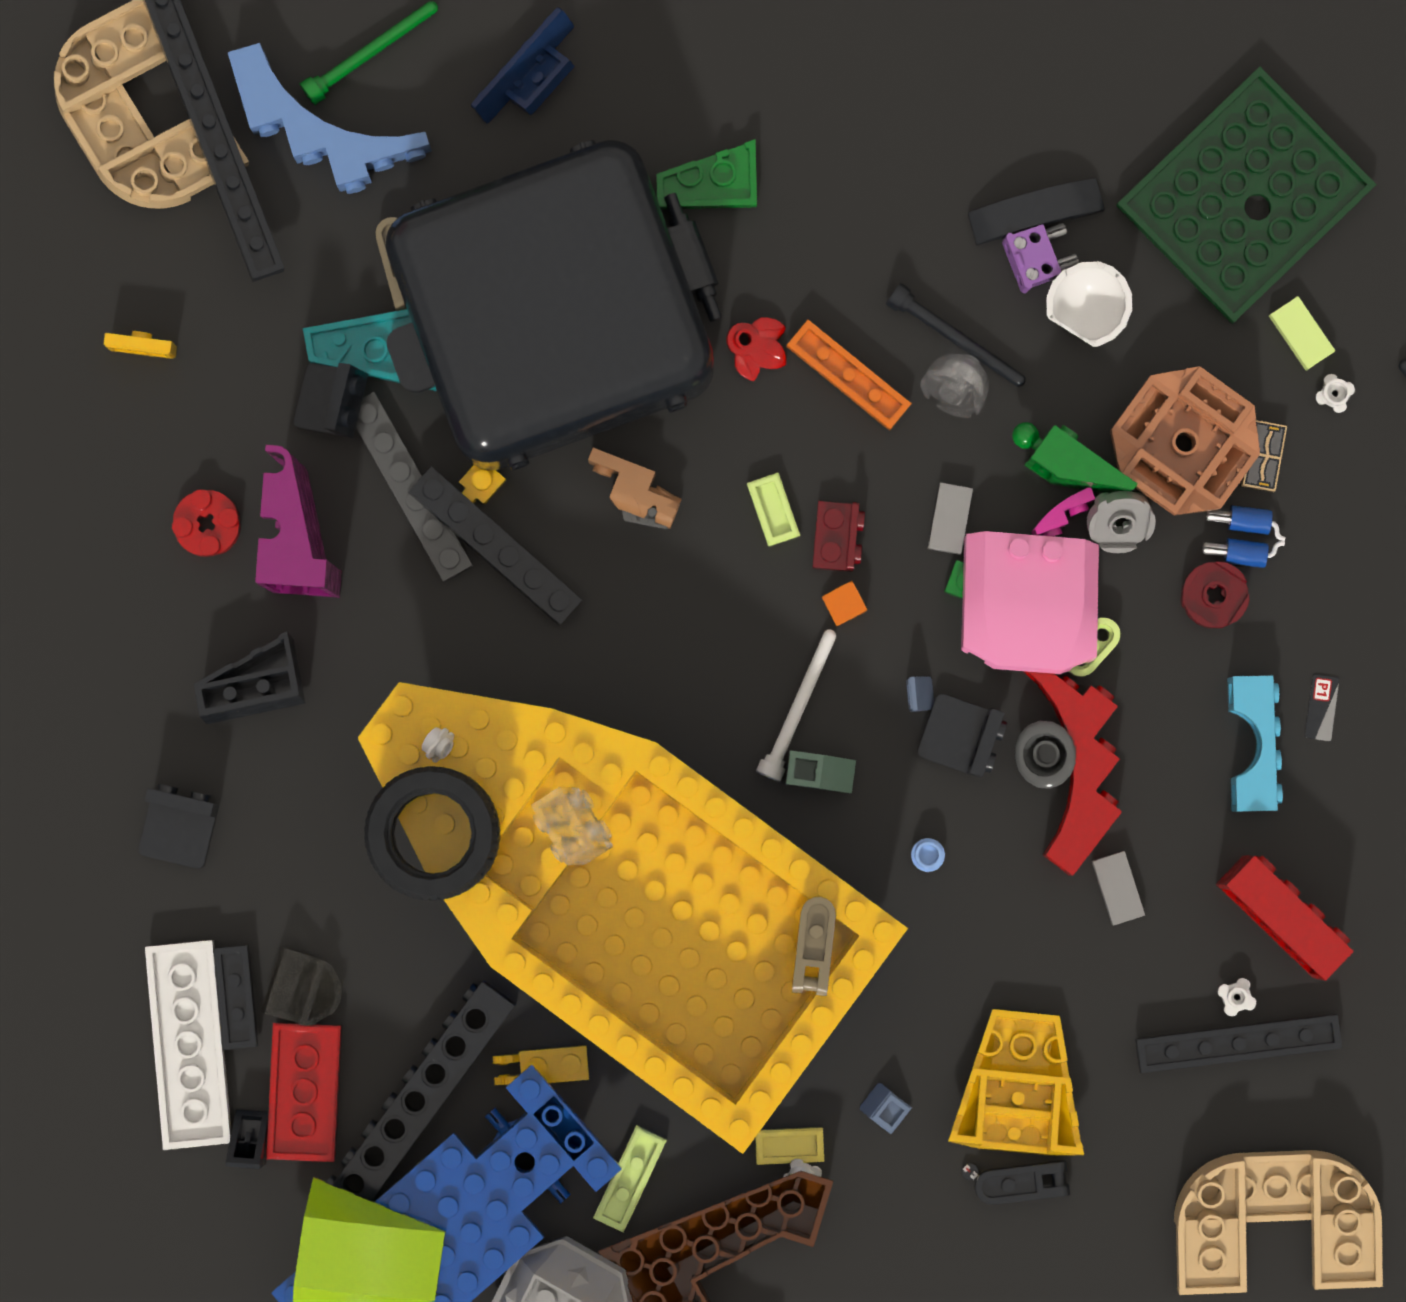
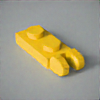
[493,1045,589,1085]

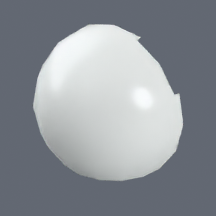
[1047,261,1132,347]

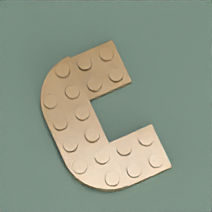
[54,0,249,209]
[1174,1150,1383,1295]

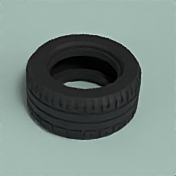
[364,766,501,901]

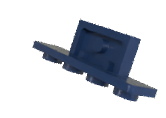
[471,7,575,124]

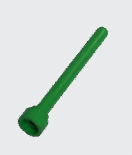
[299,1,438,106]

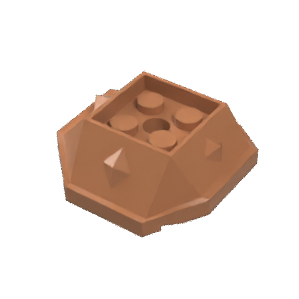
[1110,366,1260,516]

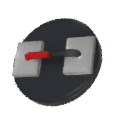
[962,1163,979,1180]

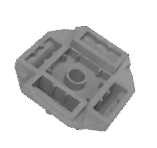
[492,1236,633,1302]

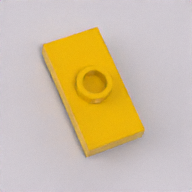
[104,331,177,359]

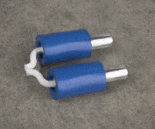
[1202,505,1285,568]

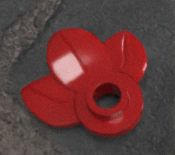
[726,317,787,381]

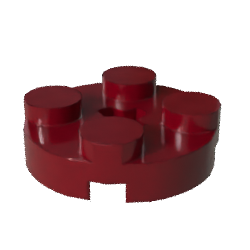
[1181,562,1249,628]

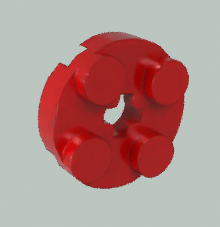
[172,490,241,557]

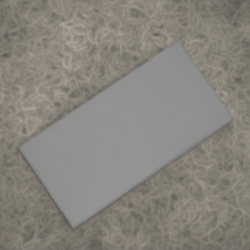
[928,482,973,555]
[1091,851,1145,926]

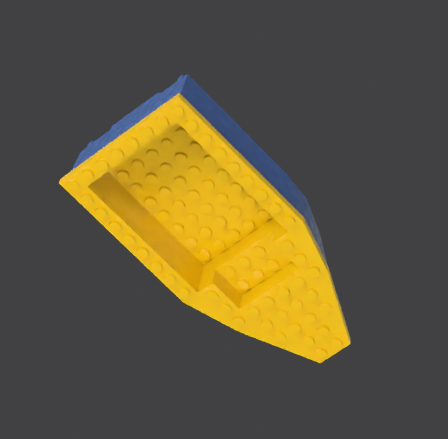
[358,682,908,1154]

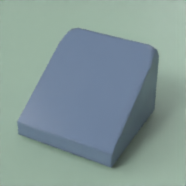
[906,677,934,712]
[860,1083,912,1134]

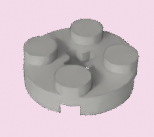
[1087,491,1156,553]

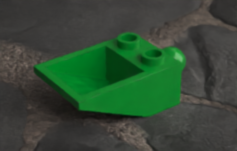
[1012,422,1137,493]

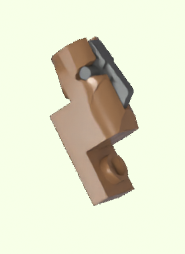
[588,448,682,530]

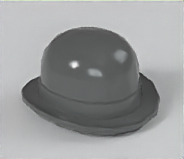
[1015,721,1076,789]

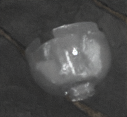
[920,354,989,418]

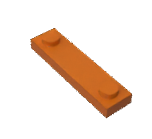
[787,320,912,431]

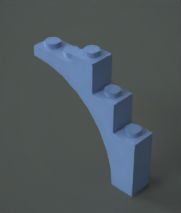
[228,43,432,194]

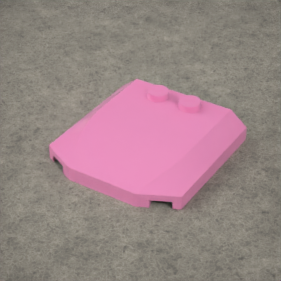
[961,531,1099,674]

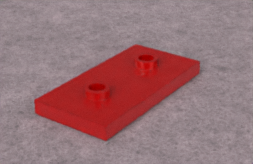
[266,1022,342,1162]

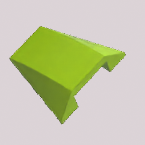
[293,1177,445,1302]

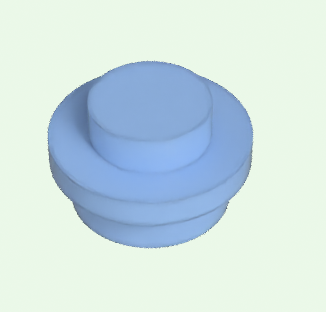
[911,838,945,872]

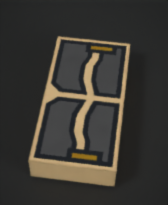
[1241,420,1287,493]

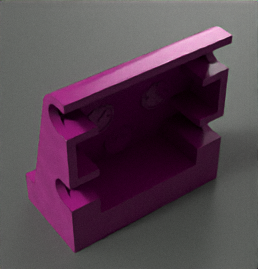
[255,445,342,598]

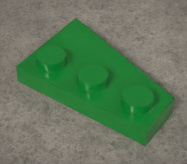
[656,139,757,209]

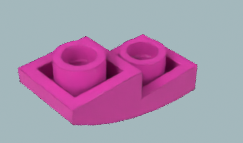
[1032,487,1095,537]

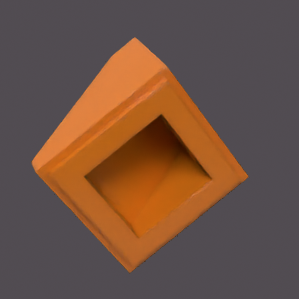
[822,581,867,627]

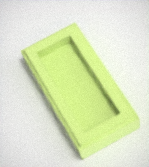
[1269,296,1335,371]
[747,473,800,547]

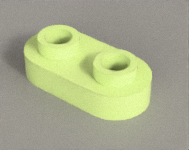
[1068,618,1120,677]

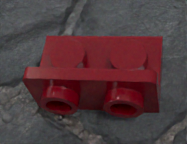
[812,501,865,572]

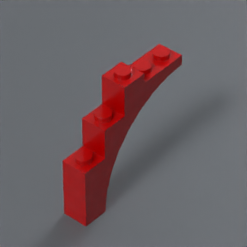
[1023,671,1122,876]

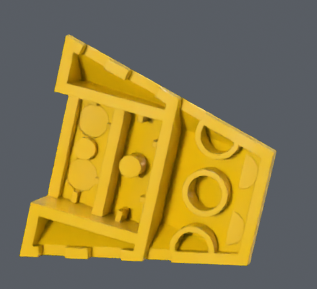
[948,1009,1084,1155]

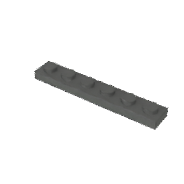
[356,392,473,583]

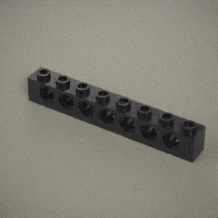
[326,980,516,1201]

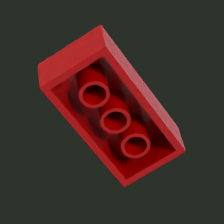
[1216,855,1354,981]

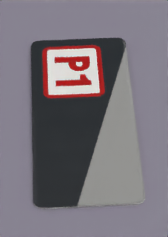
[1305,674,1339,741]

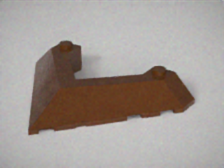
[598,1171,833,1302]

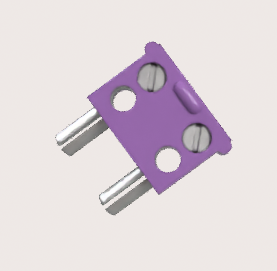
[1002,223,1079,294]

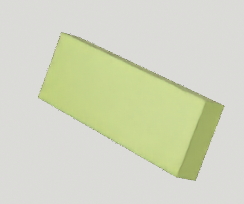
[593,1125,667,1233]

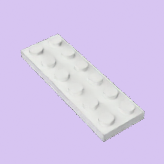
[145,940,232,1150]

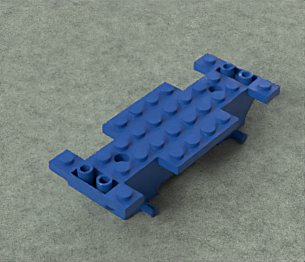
[271,1064,622,1302]

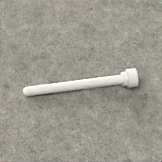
[756,629,836,782]

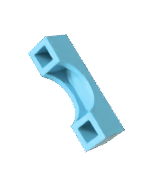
[1227,676,1283,812]

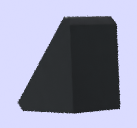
[225,1109,269,1169]

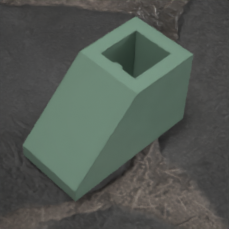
[785,750,856,794]

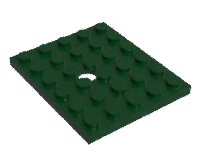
[1116,67,1377,324]

